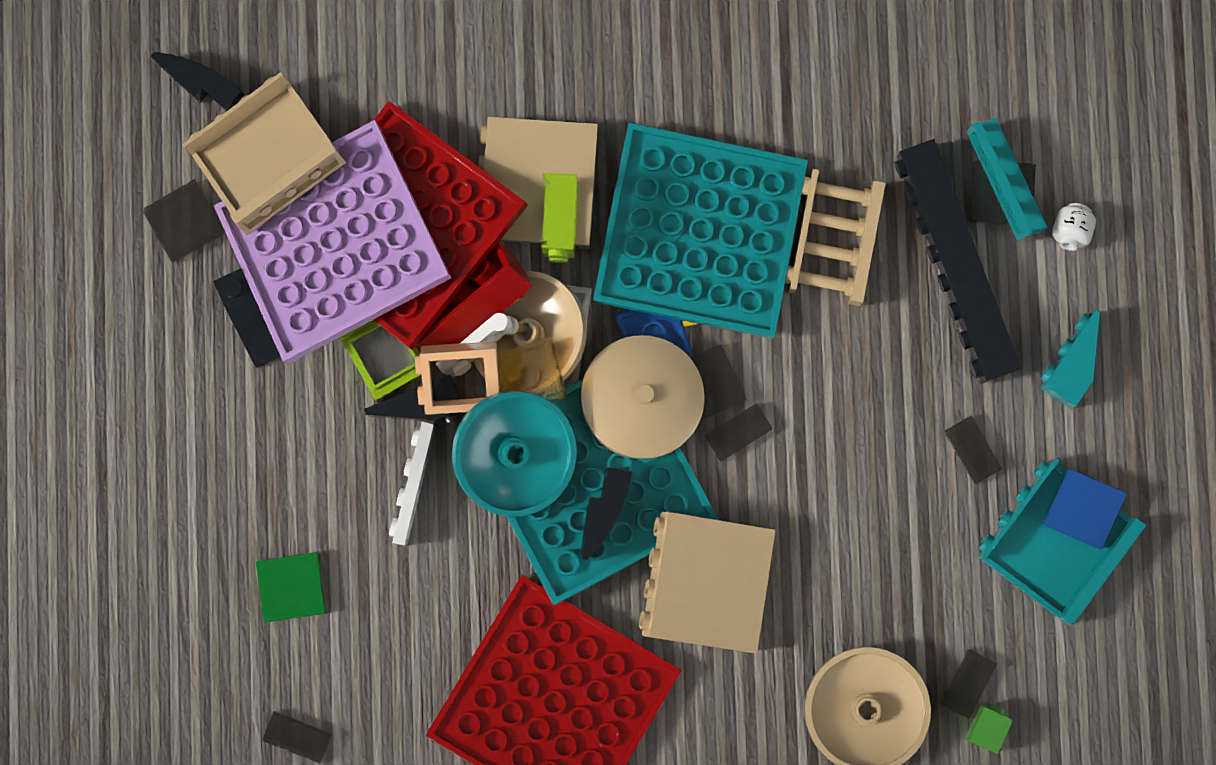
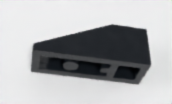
[213,268,281,368]
[364,375,462,425]

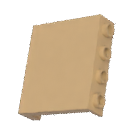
[182,72,346,235]
[478,117,598,250]
[639,512,776,654]

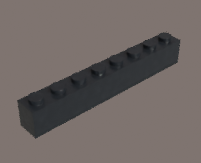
[894,139,1021,384]

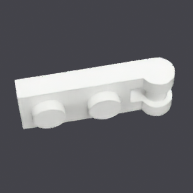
[436,313,519,377]

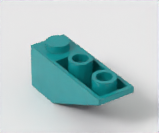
[1040,309,1100,409]

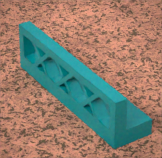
[967,117,1048,242]

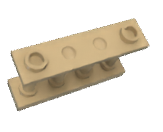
[785,169,886,306]

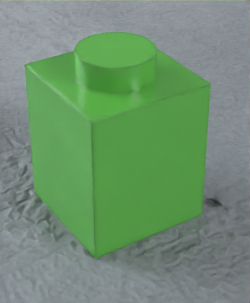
[965,703,1013,754]

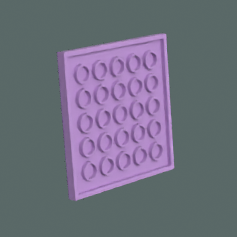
[214,120,451,365]

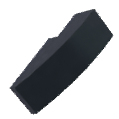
[151,52,245,112]
[579,468,632,562]

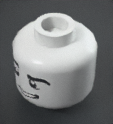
[1052,203,1096,251]

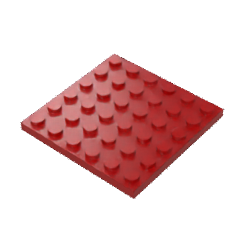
[373,101,528,350]
[425,574,682,765]

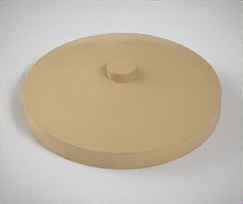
[473,271,587,394]
[580,335,704,459]
[804,647,931,765]

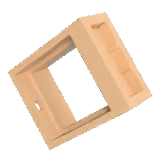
[415,341,500,415]

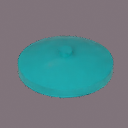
[452,391,577,517]

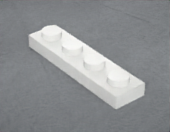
[389,422,436,546]

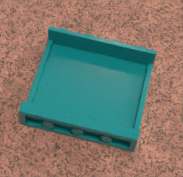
[977,458,1146,625]

